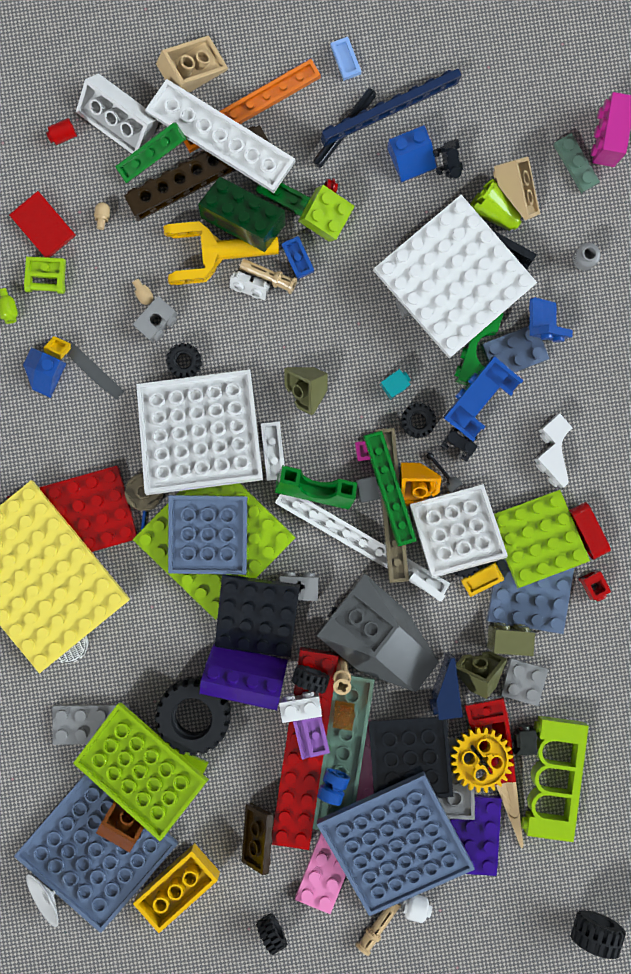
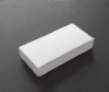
[409,572,445,602]

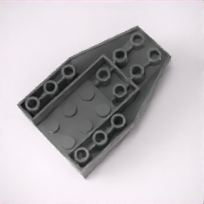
[314,574,439,692]

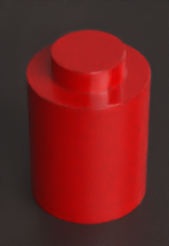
[46,118,77,145]

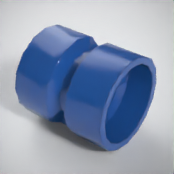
[317,768,350,806]

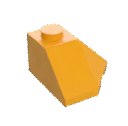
[400,463,441,506]

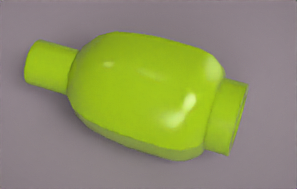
[0,288,18,324]

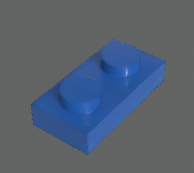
[281,236,315,280]

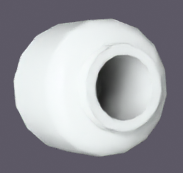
[402,895,432,923]

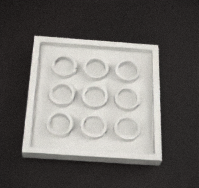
[410,484,508,578]

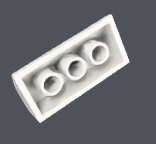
[76,74,159,153]

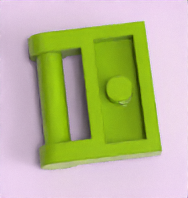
[24,256,66,294]

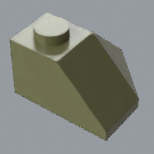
[284,367,328,415]
[456,651,507,699]

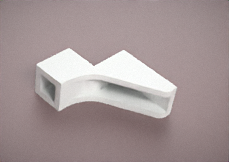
[534,414,572,488]

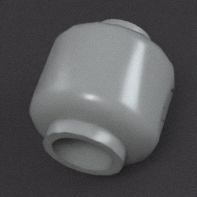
[572,243,601,271]

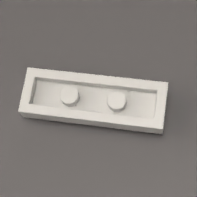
[261,421,285,481]

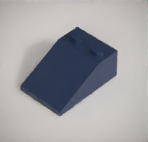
[429,652,463,720]

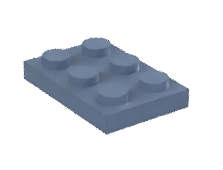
[481,326,549,373]

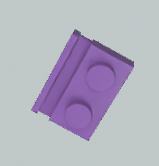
[293,717,330,760]

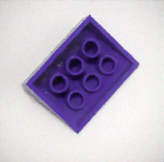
[199,643,288,711]

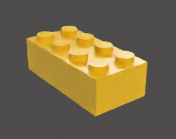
[133,843,220,933]

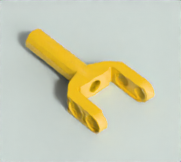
[163,221,279,285]

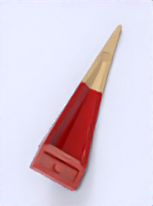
[465,697,524,848]

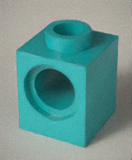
[380,369,411,400]

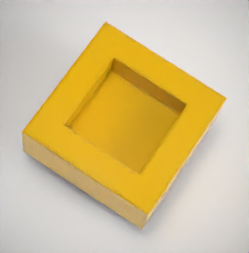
[44,336,71,360]

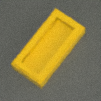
[461,562,505,597]

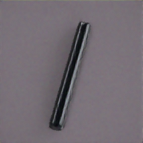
[313,88,376,168]

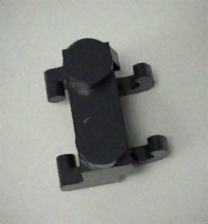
[433,139,463,179]
[440,428,477,462]

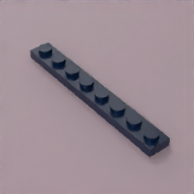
[321,69,462,147]

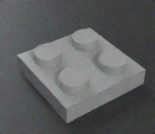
[500,658,548,706]

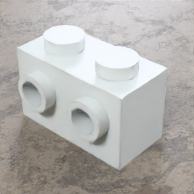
[279,691,322,723]

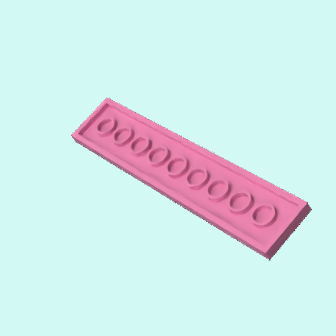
[295,720,374,914]

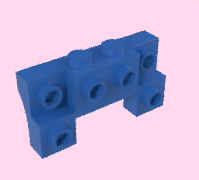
[443,356,524,441]

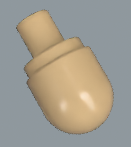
[94,202,110,230]
[132,279,153,305]

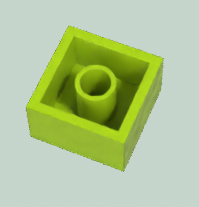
[298,185,355,242]

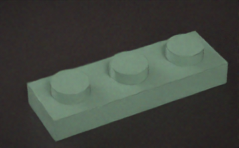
[553,133,600,194]

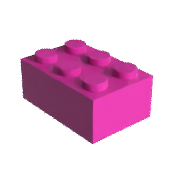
[591,92,631,167]

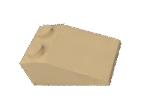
[156,35,228,92]
[493,157,540,220]

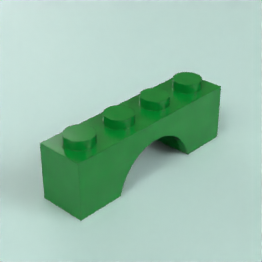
[454,313,503,386]
[275,465,357,510]

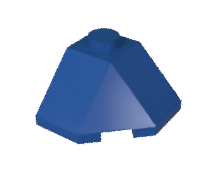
[23,348,66,398]

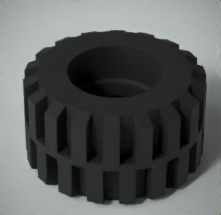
[570,911,626,959]

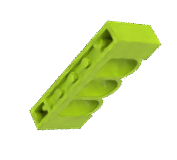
[521,716,589,842]

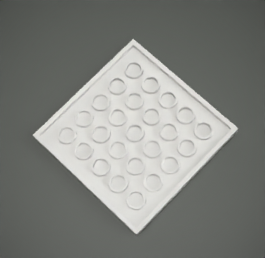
[373,195,537,358]
[136,369,263,495]

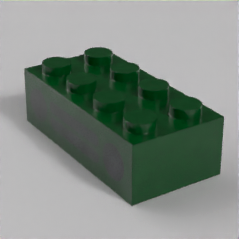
[198,177,286,252]

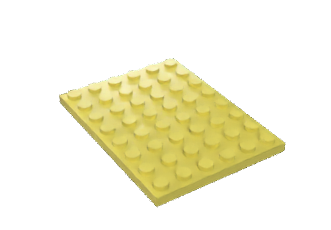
[0,480,130,674]

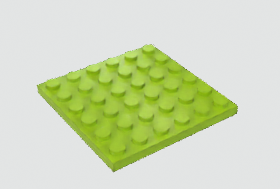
[133,483,296,620]

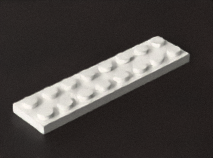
[145,79,295,193]

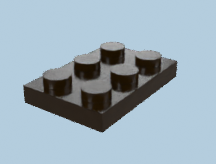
[241,803,274,875]

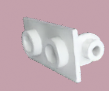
[230,271,270,300]

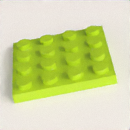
[494,490,590,589]

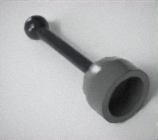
[427,452,463,493]

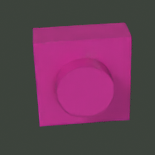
[355,441,370,462]

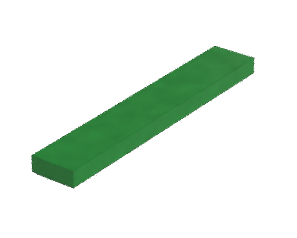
[363,430,417,547]

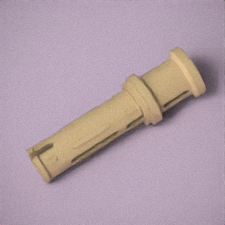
[239,258,297,294]
[333,655,351,695]
[355,903,401,956]

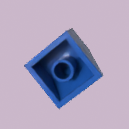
[387,125,437,183]

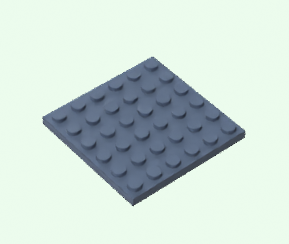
[317,771,475,916]
[14,775,178,933]

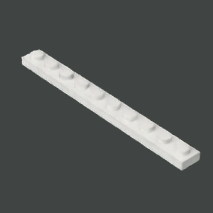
[275,494,450,595]

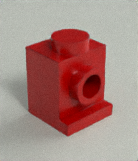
[578,570,611,602]

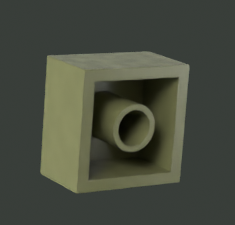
[487,622,535,656]

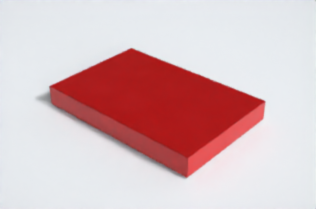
[9,191,76,258]

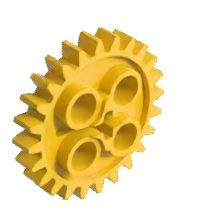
[450,727,514,793]

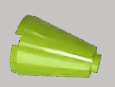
[470,179,522,231]

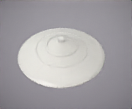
[26,874,58,927]

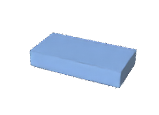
[330,37,361,81]

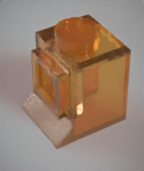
[332,700,355,731]

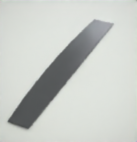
[67,341,124,399]

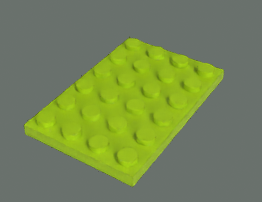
[73,702,209,841]

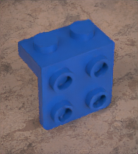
[529,297,573,343]

